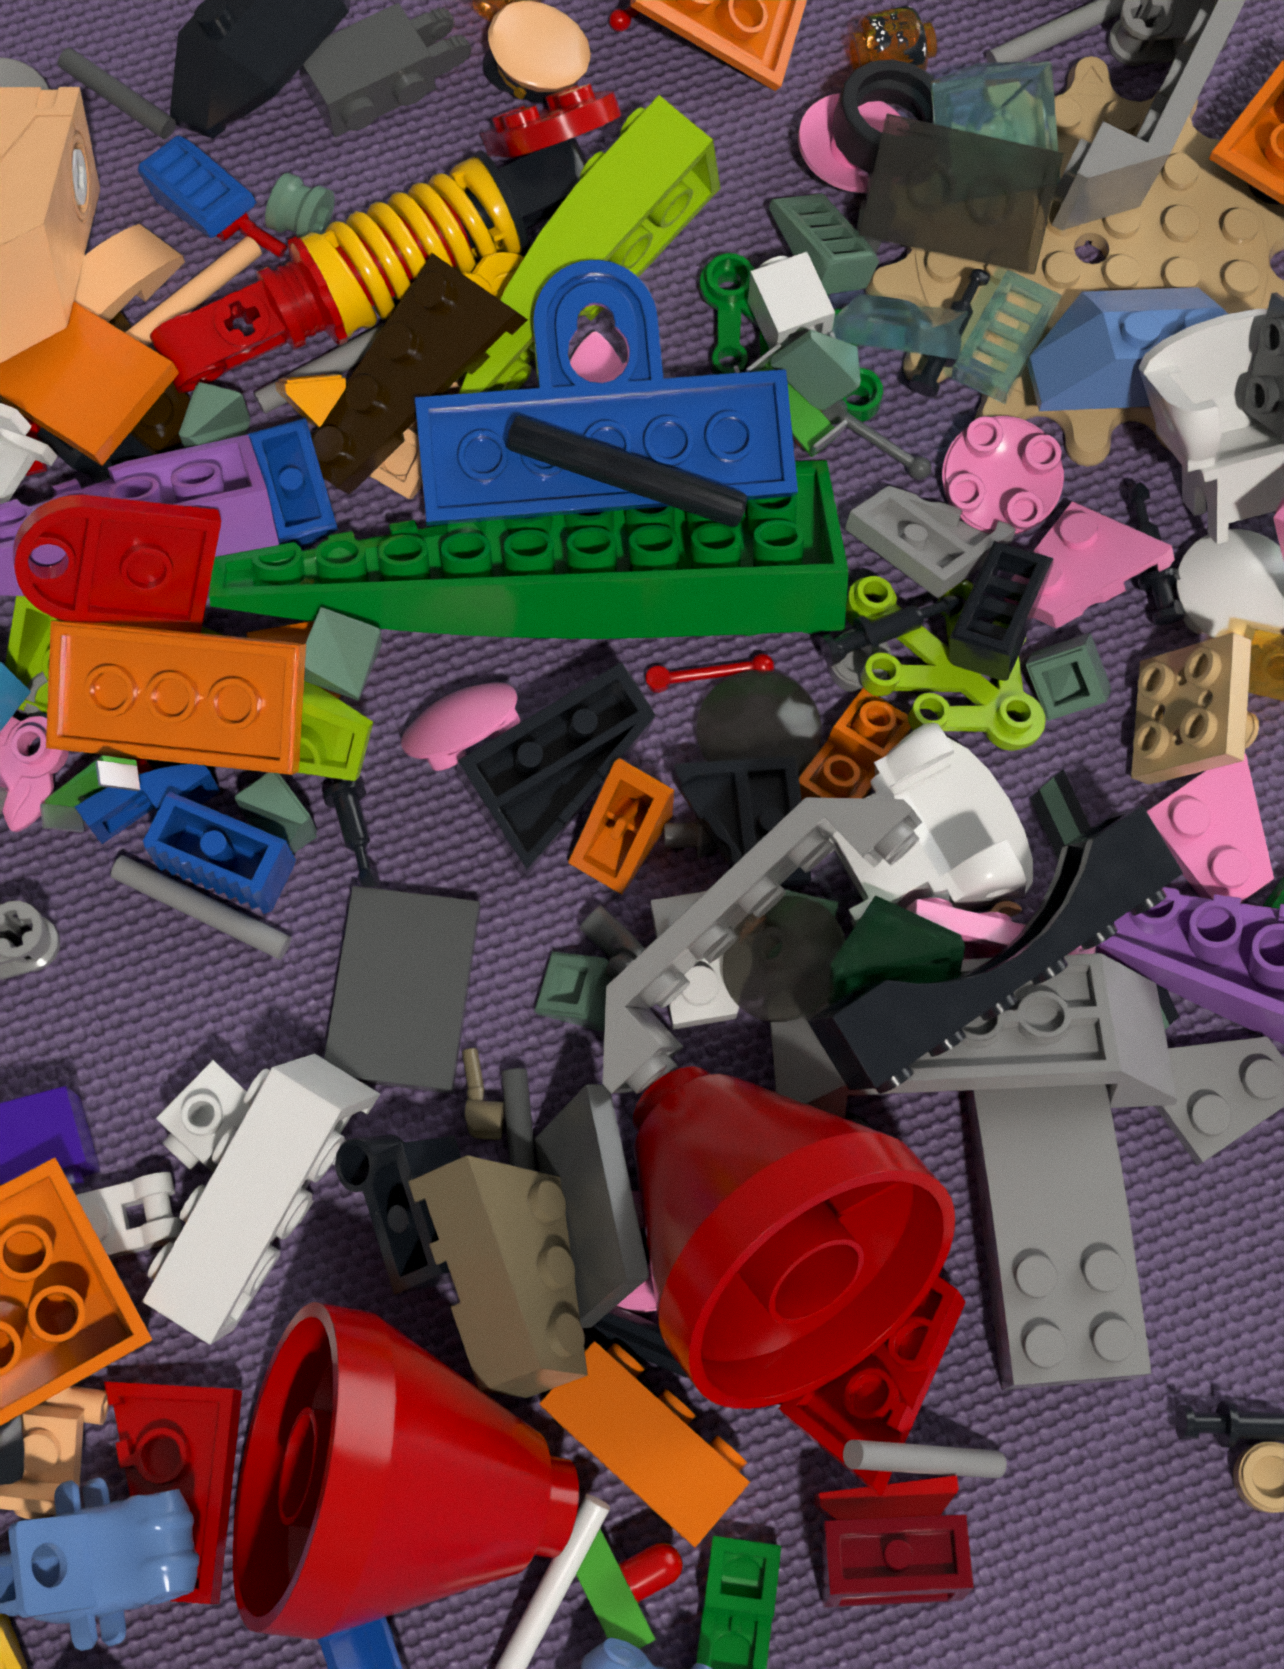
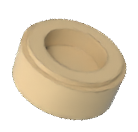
[1233,1442,1284,1513]

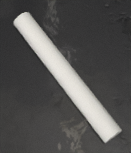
[495,1494,610,1669]

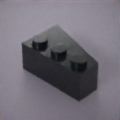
[456,662,656,880]

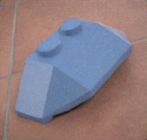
[1027,287,1228,411]

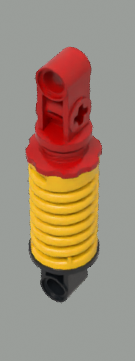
[150,137,587,393]

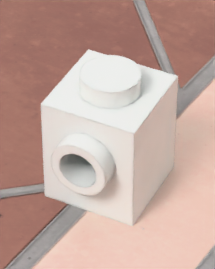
[748,252,835,350]
[156,1060,250,1173]

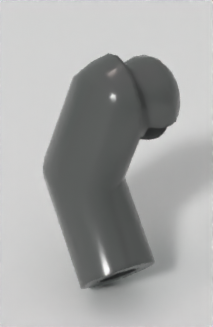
[579,906,645,980]

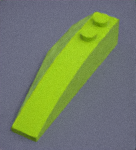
[459,95,721,394]

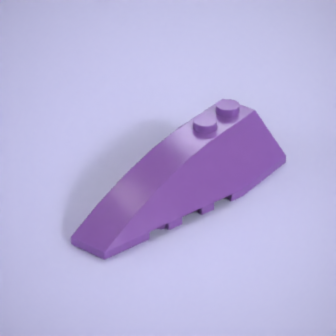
[0,435,279,596]
[1095,887,1284,1044]

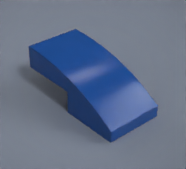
[75,764,221,844]

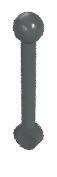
[822,399,931,480]

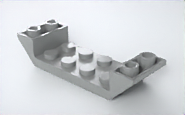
[1051,0,1246,230]
[602,797,922,1094]
[769,953,1177,1119]

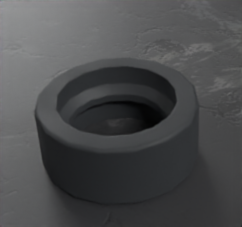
[832,59,950,178]

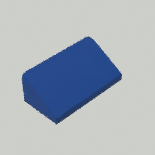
[247,418,338,550]

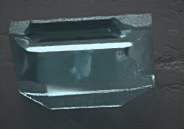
[833,294,968,360]

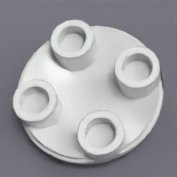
[1176,529,1284,644]

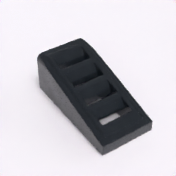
[949,541,1053,681]

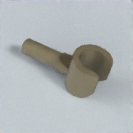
[462,1048,504,1140]

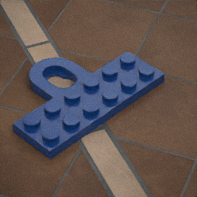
[415,260,798,526]

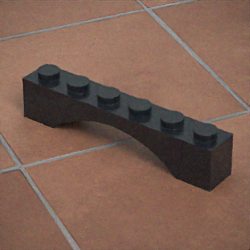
[807,805,1183,1094]

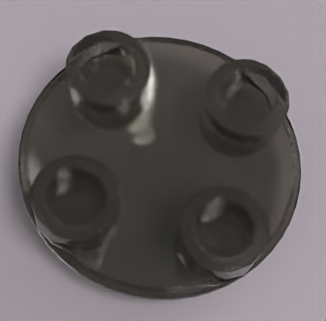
[696,670,822,777]

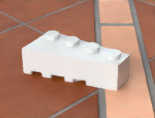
[142,1054,380,1345]

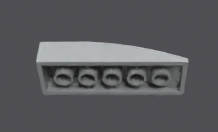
[966,1084,1152,1390]

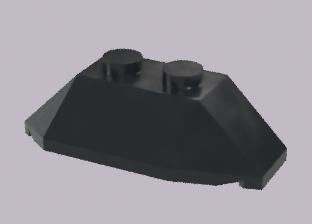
[169,0,351,139]

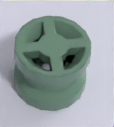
[265,172,335,238]

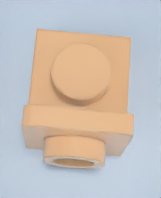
[0,1405,84,1519]

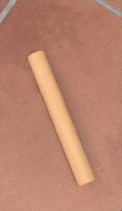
[125,236,262,346]

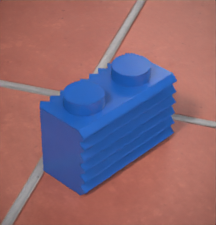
[143,792,296,914]

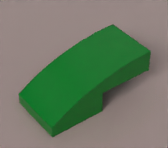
[696,1536,781,1669]

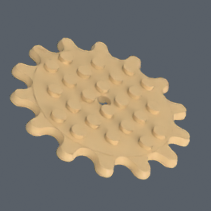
[865,56,1284,467]

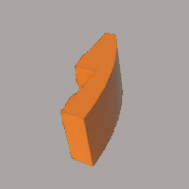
[799,688,912,800]

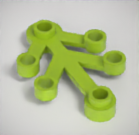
[845,576,1046,751]

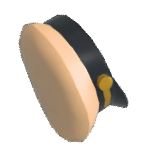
[483,0,591,103]

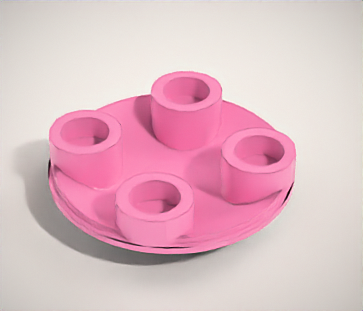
[942,416,1064,535]
[401,683,521,771]

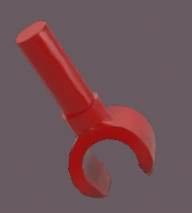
[216,213,288,258]

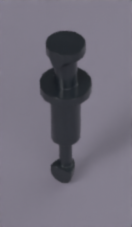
[909,269,990,397]
[1129,482,1185,625]
[820,596,963,666]
[322,778,380,887]
[1175,1401,1284,1448]

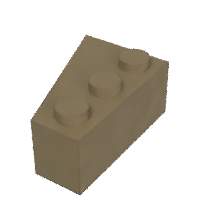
[408,1155,588,1398]

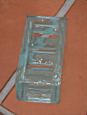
[952,270,1062,404]

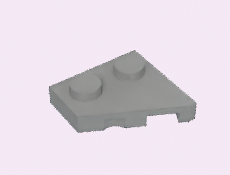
[845,486,1016,598]
[1154,1037,1284,1166]

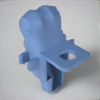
[0,1478,200,1651]

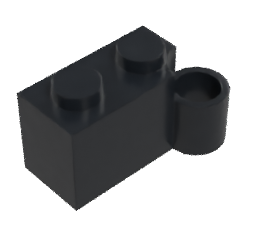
[335,1134,462,1295]

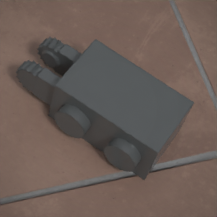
[299,2,472,138]

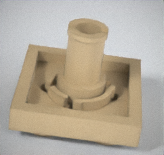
[1131,632,1259,785]

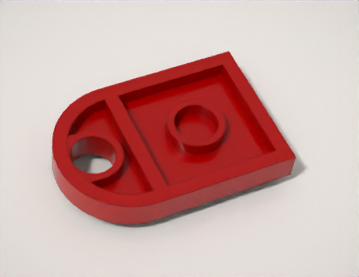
[480,84,622,157]
[13,495,222,633]

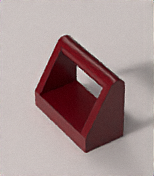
[821,1514,974,1607]

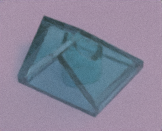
[930,62,1060,205]

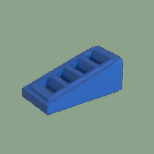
[138,136,257,238]

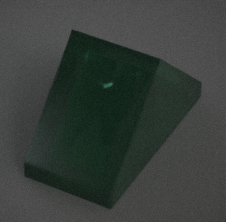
[827,895,965,1005]

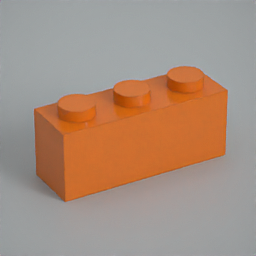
[539,1341,750,1548]

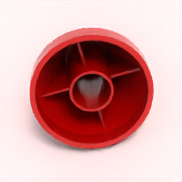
[633,1066,955,1409]
[233,1302,579,1640]

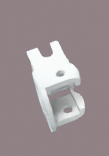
[1138,309,1284,544]
[829,722,1033,937]

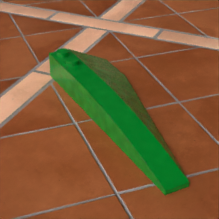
[209,460,848,639]

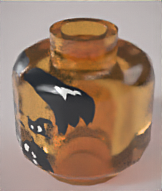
[848,6,937,72]

